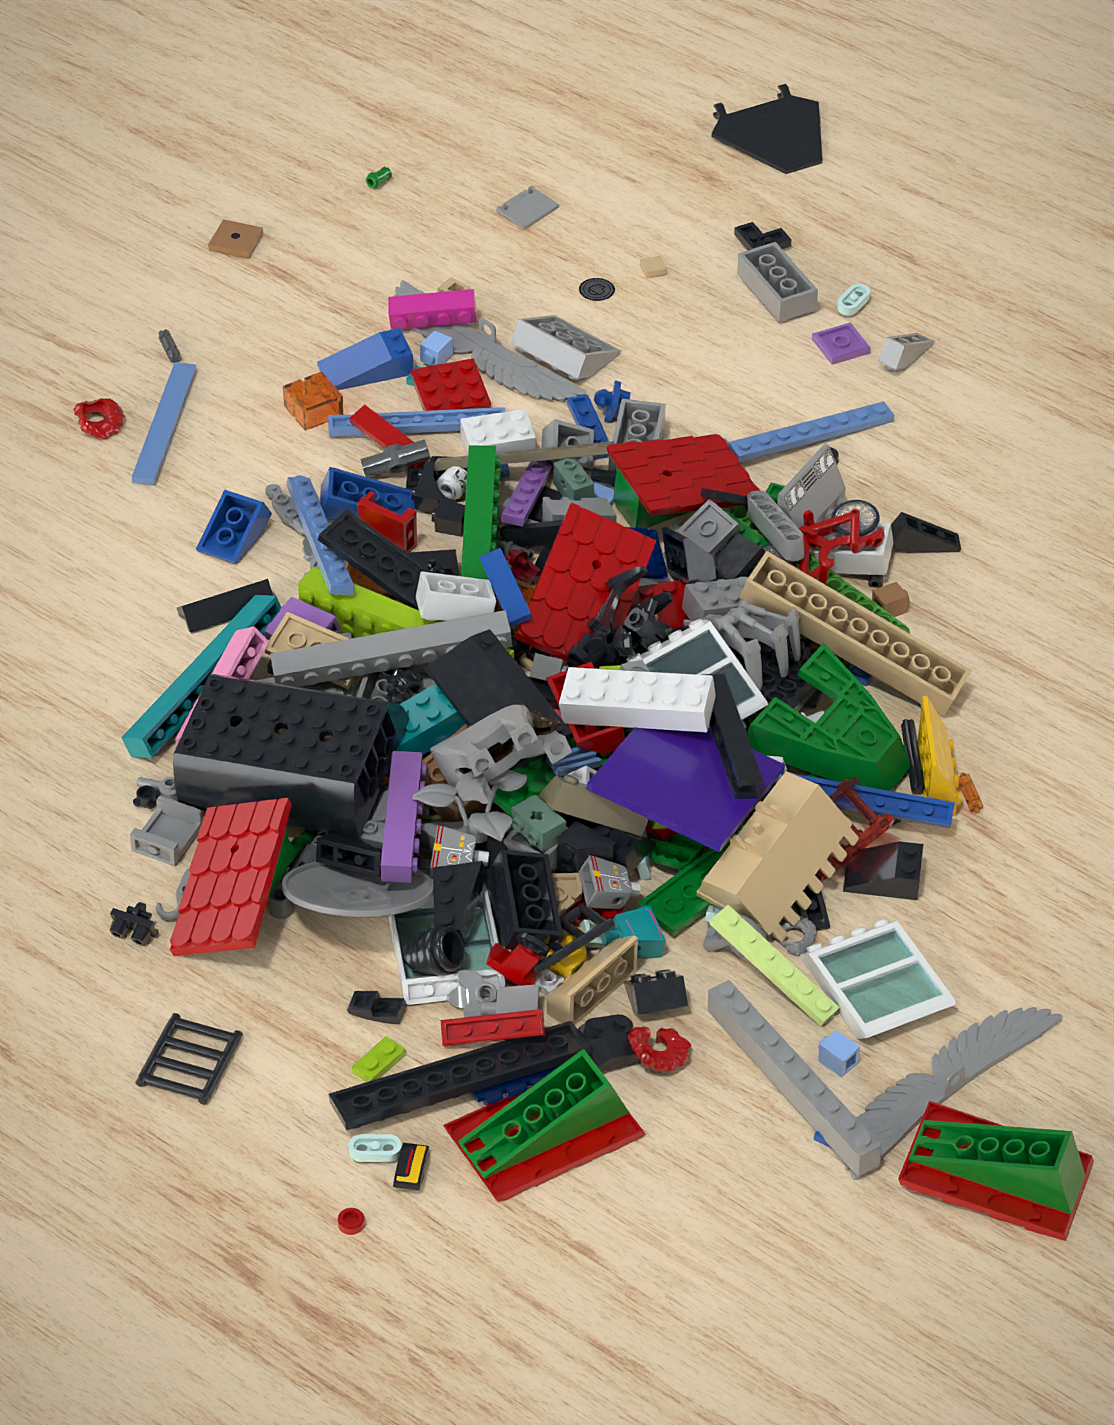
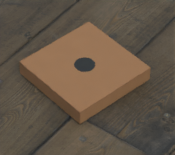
[208,219,263,258]

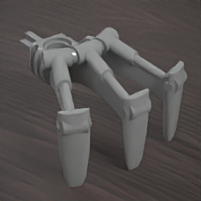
[683,600,801,690]

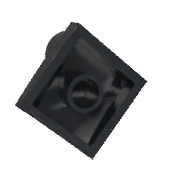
[578,1014,641,1069]

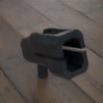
[624,597,675,662]

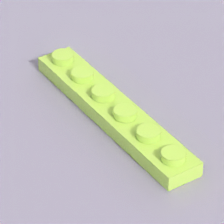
[709,905,840,1027]

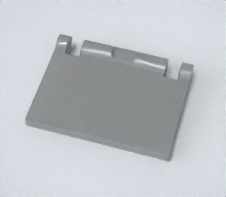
[496,186,559,230]

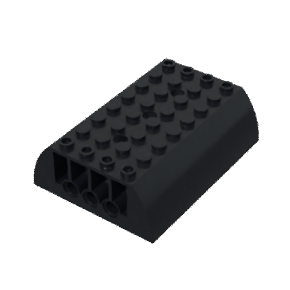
[173,674,410,838]

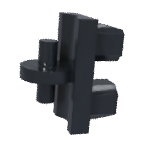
[110,902,159,946]

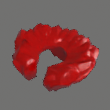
[73,398,125,439]
[627,1026,691,1073]

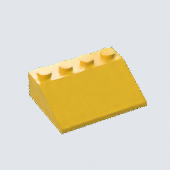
[918,696,961,816]

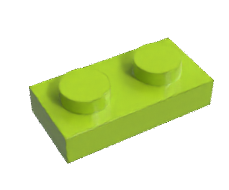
[352,1036,406,1082]

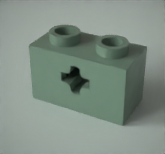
[553,457,594,501]
[511,795,566,852]

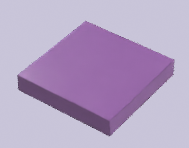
[812,322,871,365]

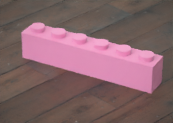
[175,627,269,743]

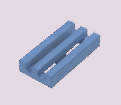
[546,747,601,776]

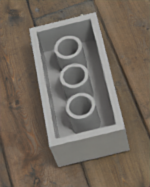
[737,242,818,322]
[608,399,666,471]
[682,577,749,621]

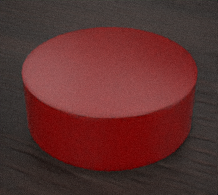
[337,1208,365,1235]

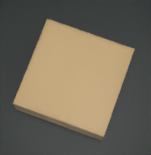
[640,256,667,278]

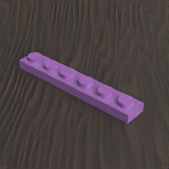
[501,460,555,527]

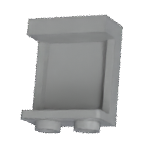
[130,796,203,866]

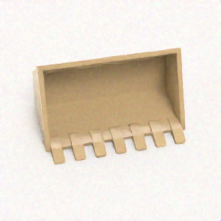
[696,771,859,942]

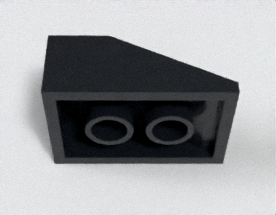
[843,841,924,900]

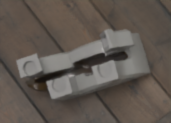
[430,705,572,804]

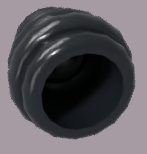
[403,925,464,976]

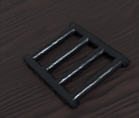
[511,902,615,974]
[135,1013,243,1105]

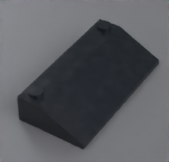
[425,629,572,770]

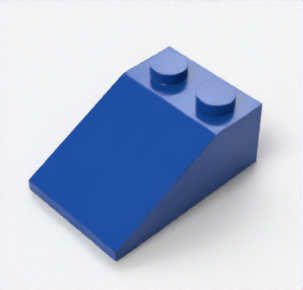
[196,489,272,564]

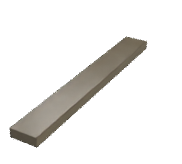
[435,441,615,471]

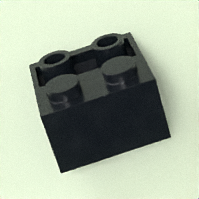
[624,969,688,1015]

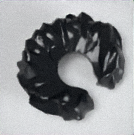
[386,669,423,704]

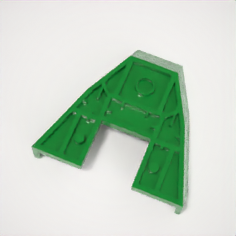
[747,643,910,791]

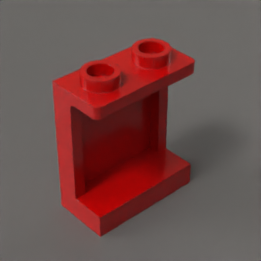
[357,491,417,553]

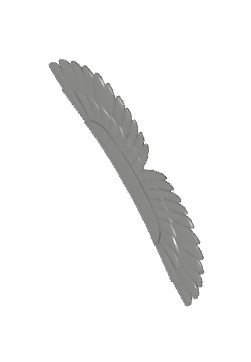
[394,280,586,401]
[844,1007,1062,1179]

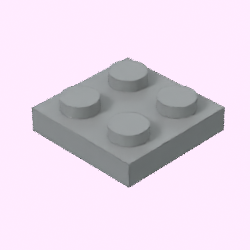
[677,499,741,556]

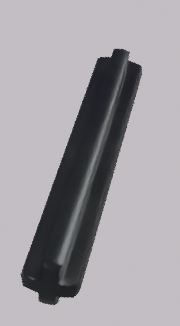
[901,719,925,794]

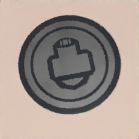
[579,278,615,301]

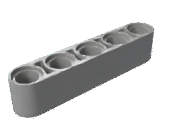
[747,491,804,561]

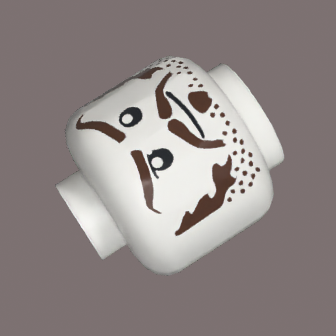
[437,466,467,500]

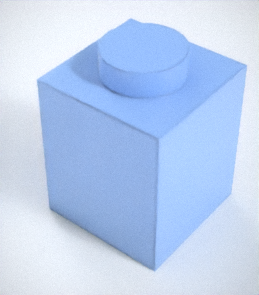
[420,331,453,366]
[818,1030,860,1077]

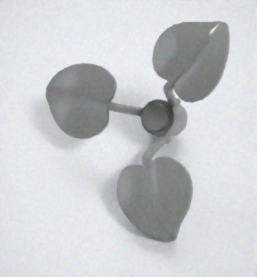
[413,770,527,843]

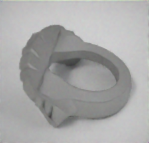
[779,918,816,956]

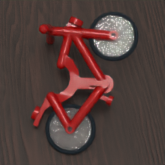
[750,500,885,586]

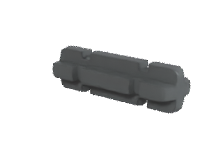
[158,329,181,363]

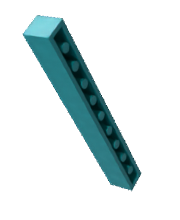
[121,595,281,758]

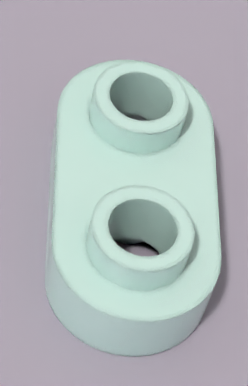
[837,284,870,316]
[348,1134,402,1162]

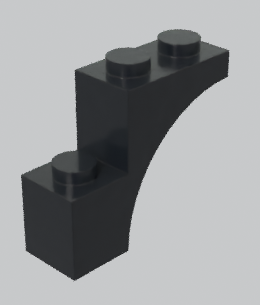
[411,461,465,537]

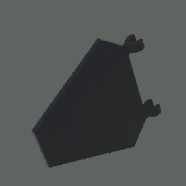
[711,84,822,174]

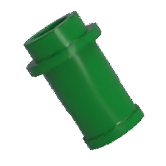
[366,166,392,188]

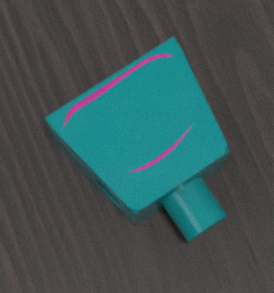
[601,906,665,958]

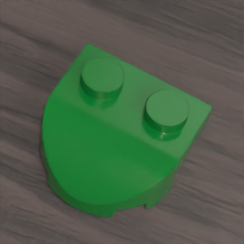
[649,832,705,870]

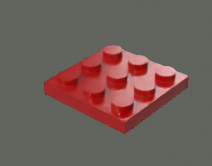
[410,358,491,411]

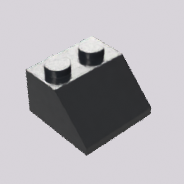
[557,821,616,873]

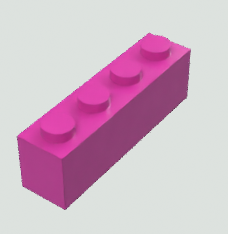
[388,289,477,329]

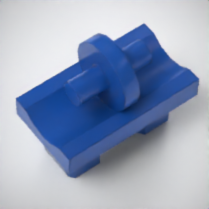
[594,380,631,423]

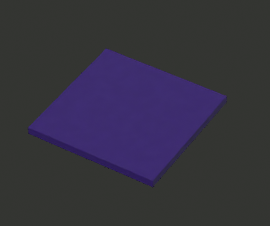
[586,727,785,852]

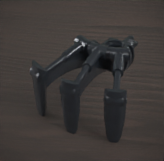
[583,566,689,668]

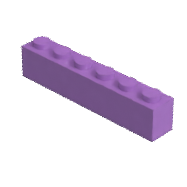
[381,751,427,883]

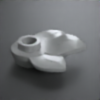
[447,970,497,1017]

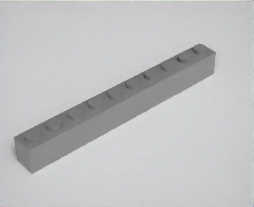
[270,610,512,687]
[708,980,881,1177]

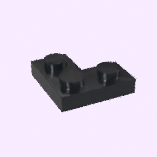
[734,222,792,250]

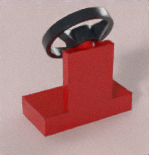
[486,932,550,986]

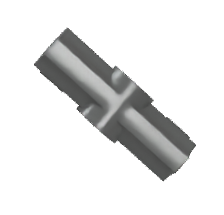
[360,439,431,478]

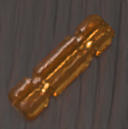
[958,772,983,813]

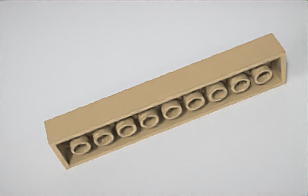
[739,551,972,717]

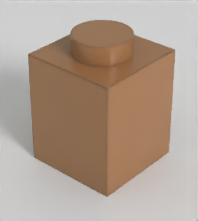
[872,582,909,617]

